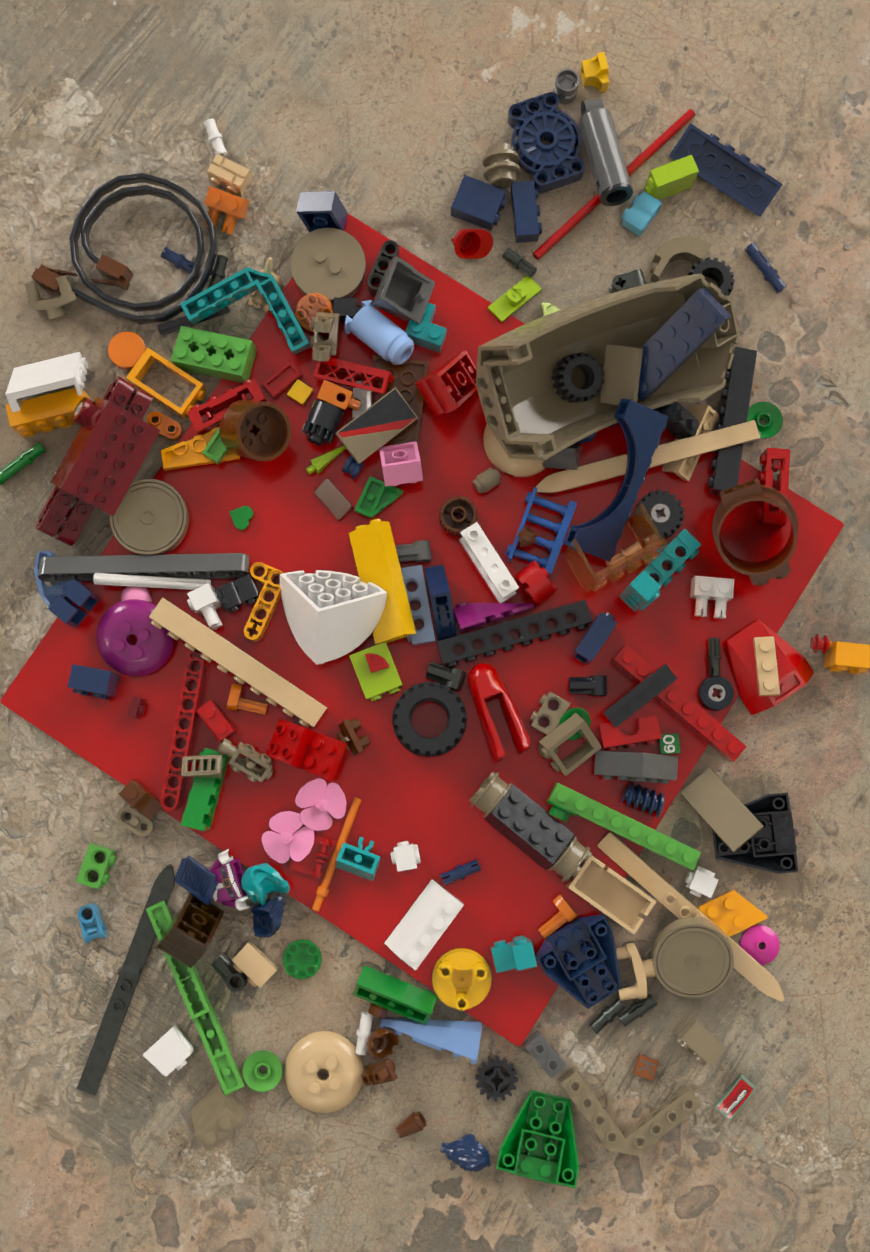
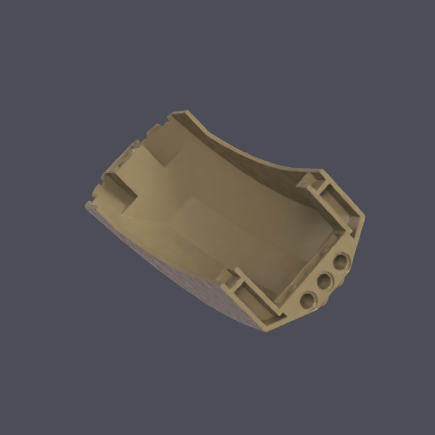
[476,274,740,460]

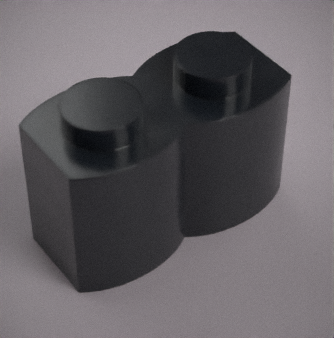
[215,574,260,613]

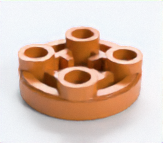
[295,293,333,332]
[108,331,146,369]

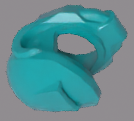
[241,863,290,905]

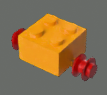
[810,634,870,675]

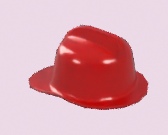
[451,229,493,259]

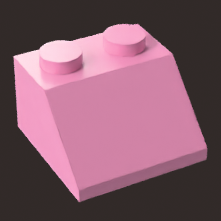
[379,441,423,486]

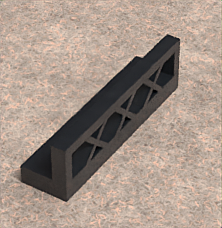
[603,663,677,728]

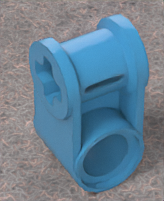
[78,903,107,944]

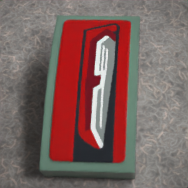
[714,1074,756,1121]

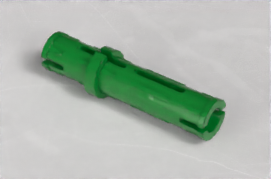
[0,441,46,485]

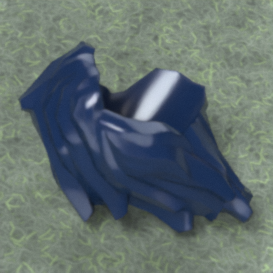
[251,893,285,938]
[440,1134,491,1172]

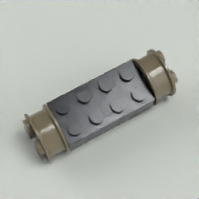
[469,772,592,882]

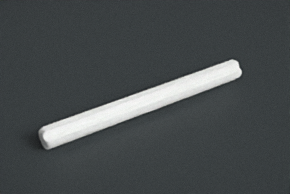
[93,573,211,590]

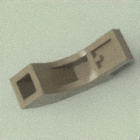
[650,236,712,282]

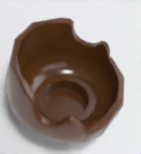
[367,1028,399,1059]

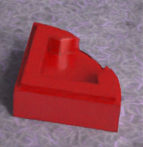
[365,653,390,673]

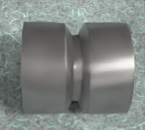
[553,69,579,104]

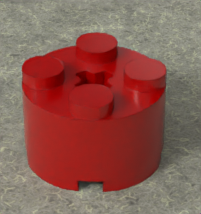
[513,560,558,607]

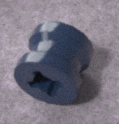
[342,455,364,479]

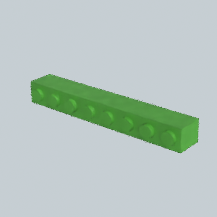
[548,783,701,870]

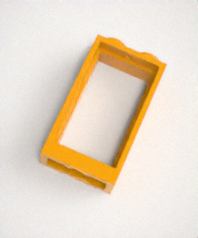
[126,347,206,419]

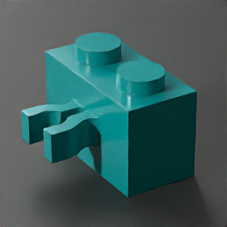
[336,837,381,881]

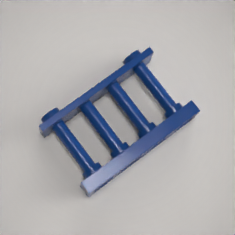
[505,487,577,576]

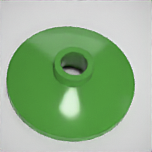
[242,1050,283,1092]

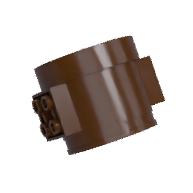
[712,478,798,586]

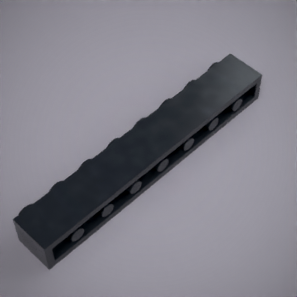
[707,346,757,496]

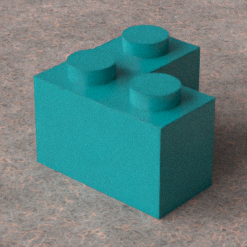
[405,303,447,353]
[490,935,537,973]

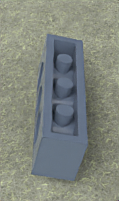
[401,565,435,646]

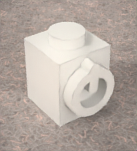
[390,841,421,872]
[685,866,718,898]

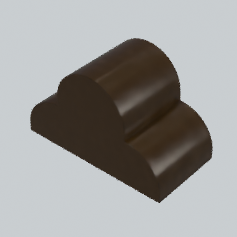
[157,893,225,968]

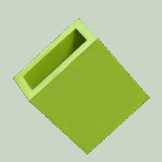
[644,155,699,200]
[349,642,403,702]

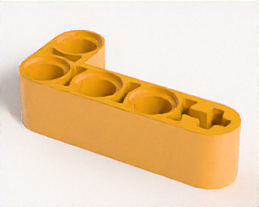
[244,562,283,642]

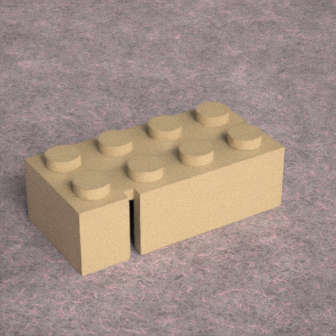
[566,855,657,935]

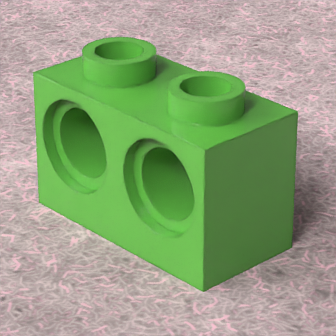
[76,843,117,889]

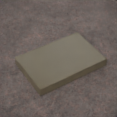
[600,344,643,405]

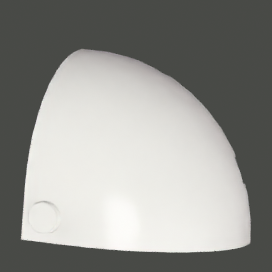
[280,570,387,665]

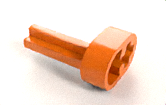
[226,683,268,715]
[538,894,578,939]

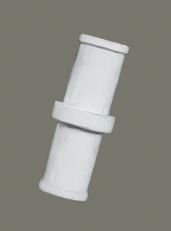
[203,119,227,157]
[355,1012,373,1055]

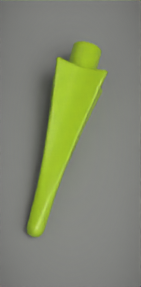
[306,445,346,474]

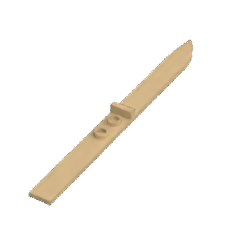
[536,420,760,493]
[597,831,784,1001]

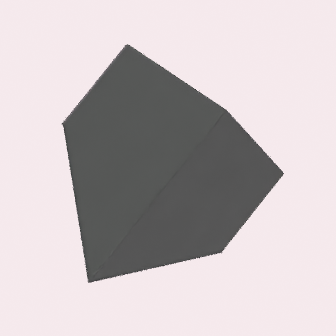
[542,445,582,470]

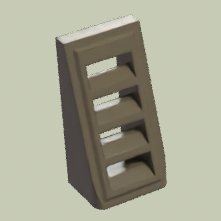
[181,755,223,778]

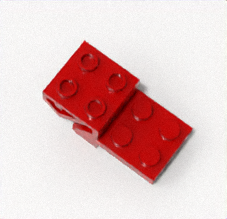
[266,718,347,781]

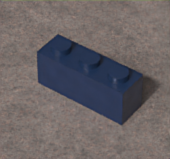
[511,181,542,243]

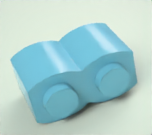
[621,191,662,237]

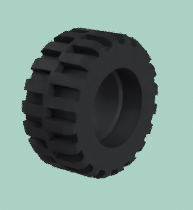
[392,682,467,757]

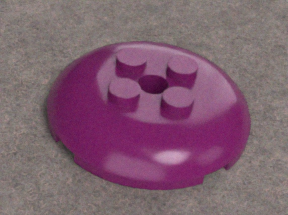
[96,599,174,676]

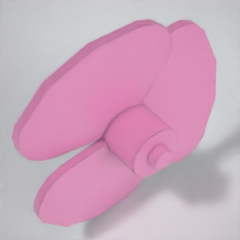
[295,778,347,831]
[262,811,315,863]

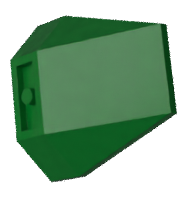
[496,1090,579,1188]

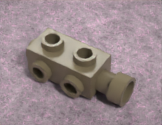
[216,738,274,783]

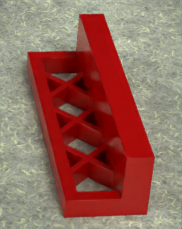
[313,357,394,395]

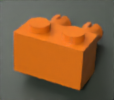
[204,186,250,235]

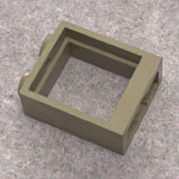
[539,713,602,776]

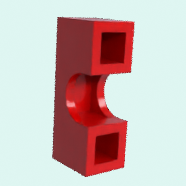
[597,715,662,751]

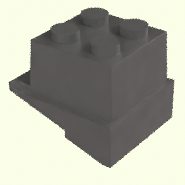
[372,256,435,324]

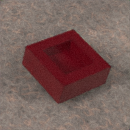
[128,697,146,718]

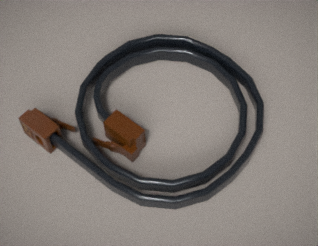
[31,173,218,324]

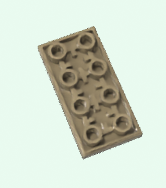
[680,768,764,853]

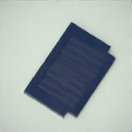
[174,855,218,905]

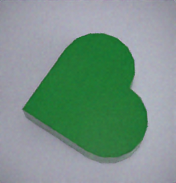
[229,506,254,531]

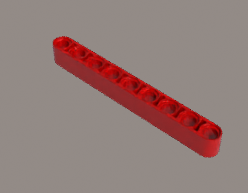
[160,649,208,811]

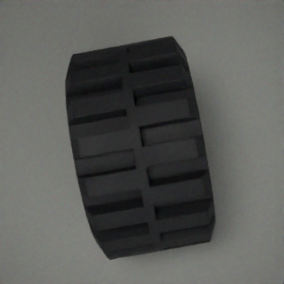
[687,257,735,296]
[552,352,605,403]

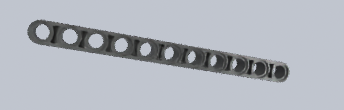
[38,553,250,582]

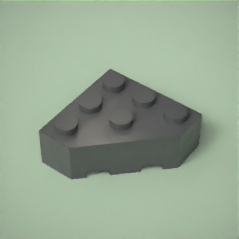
[594,751,678,784]

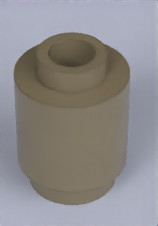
[472,467,502,494]

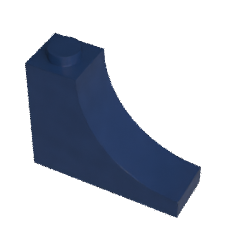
[424,565,457,641]

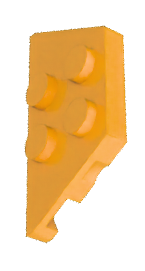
[698,890,768,937]

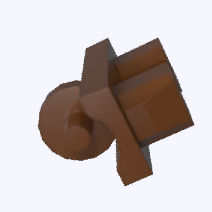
[337,718,370,756]
[361,1059,398,1086]

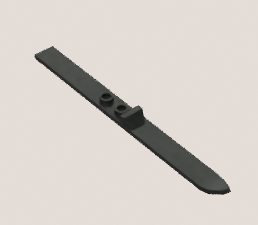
[77,864,175,1095]

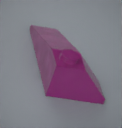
[453,602,534,633]

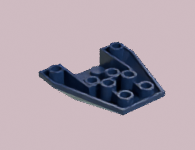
[535,915,622,1009]

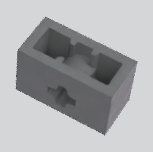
[524,1030,567,1079]

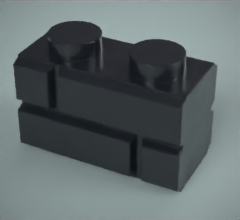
[658,402,699,439]

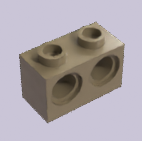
[529,692,570,736]

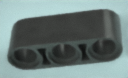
[367,240,399,296]

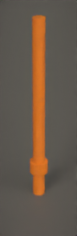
[312,797,362,912]

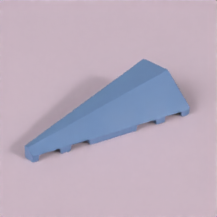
[380,1017,482,1064]

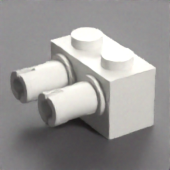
[690,576,734,619]
[187,583,223,630]

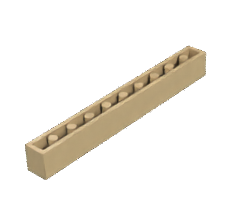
[149,597,327,728]

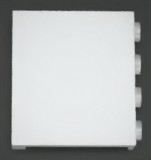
[5,352,88,412]

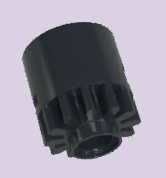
[302,400,344,446]

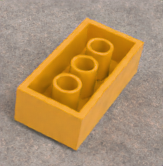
[5,388,91,438]

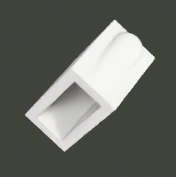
[143,1024,194,1077]

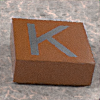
[633,1054,659,1081]

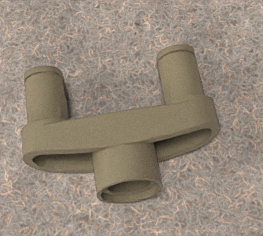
[24,275,76,319]

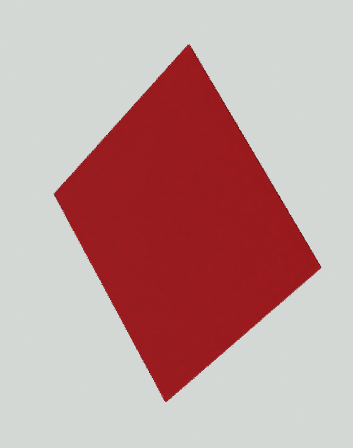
[0,213,844,1047]

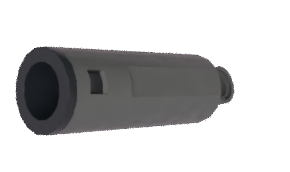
[579,99,633,206]

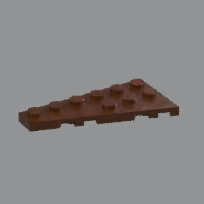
[373,354,429,446]

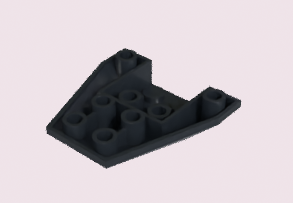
[712,792,799,874]

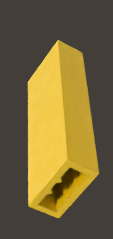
[349,519,416,644]

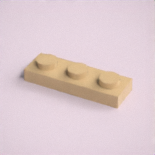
[753,636,780,696]

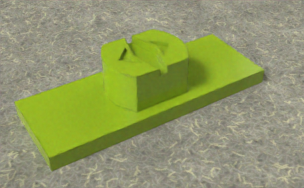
[488,275,542,323]

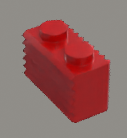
[196,700,237,742]

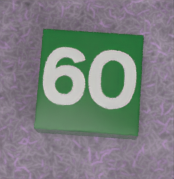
[659,734,680,754]

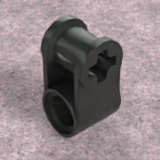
[609,269,646,294]

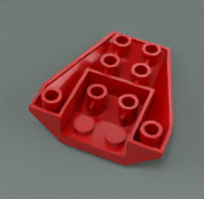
[726,619,814,715]

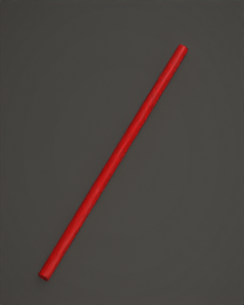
[532,109,695,260]

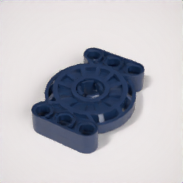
[507,92,585,193]

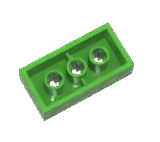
[170,326,257,383]

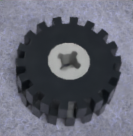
[634,490,684,540]

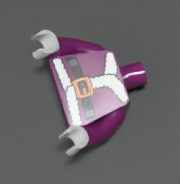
[210,849,250,911]

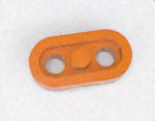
[146,411,183,441]

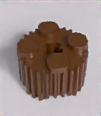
[439,495,478,537]

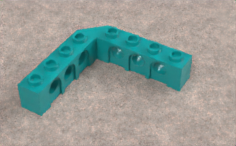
[180,267,310,355]
[618,529,701,612]

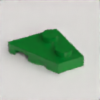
[354,476,403,519]

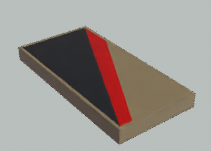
[335,387,418,464]

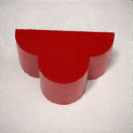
[415,350,477,417]

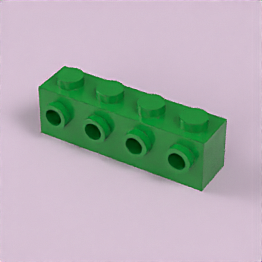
[352,965,438,1025]

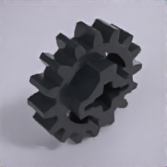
[475,1055,518,1102]

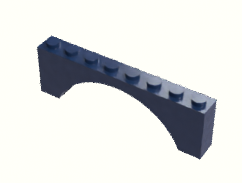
[564,398,668,562]

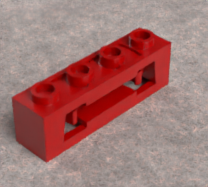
[187,379,266,435]
[756,448,790,528]

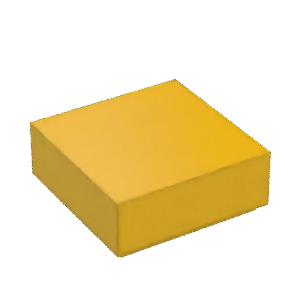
[287,379,314,406]

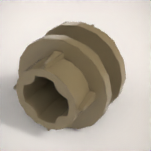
[482,143,520,189]

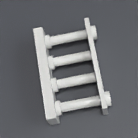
[459,522,519,603]

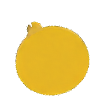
[432,948,492,1011]

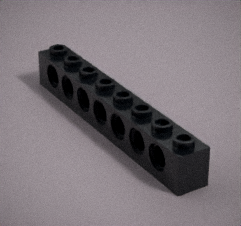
[437,600,592,668]

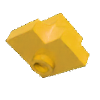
[580,52,609,93]

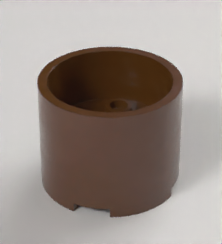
[219,399,291,461]

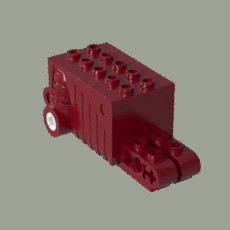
[36,376,160,546]

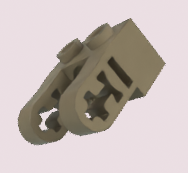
[310,312,340,361]

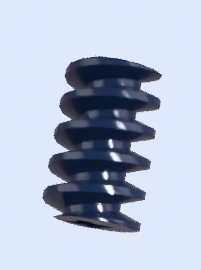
[621,781,665,818]

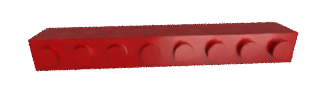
[611,644,747,762]

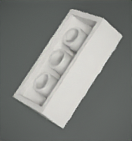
[385,879,464,970]

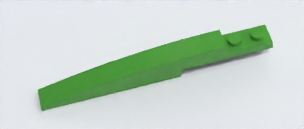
[146,900,245,1096]

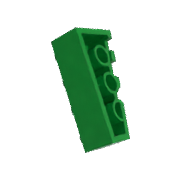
[181,748,229,831]

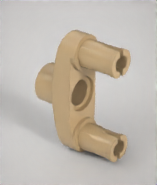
[616,942,656,1001]

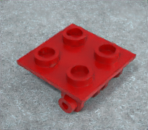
[289,835,337,878]

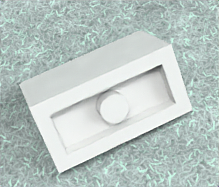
[352,377,372,419]

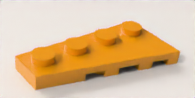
[161,427,240,471]

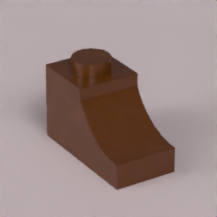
[119,779,163,821]

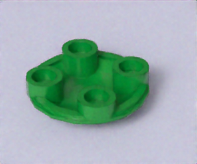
[282,939,322,980]

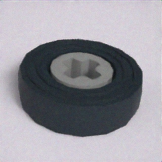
[698,676,734,711]

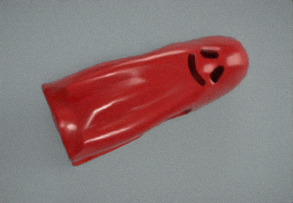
[468,663,530,763]

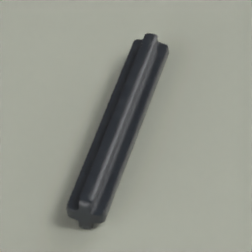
[158,306,230,335]

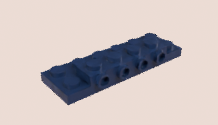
[669,123,783,217]

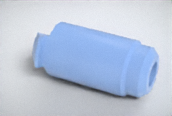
[344,300,414,365]

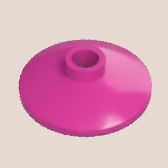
[740,925,779,965]

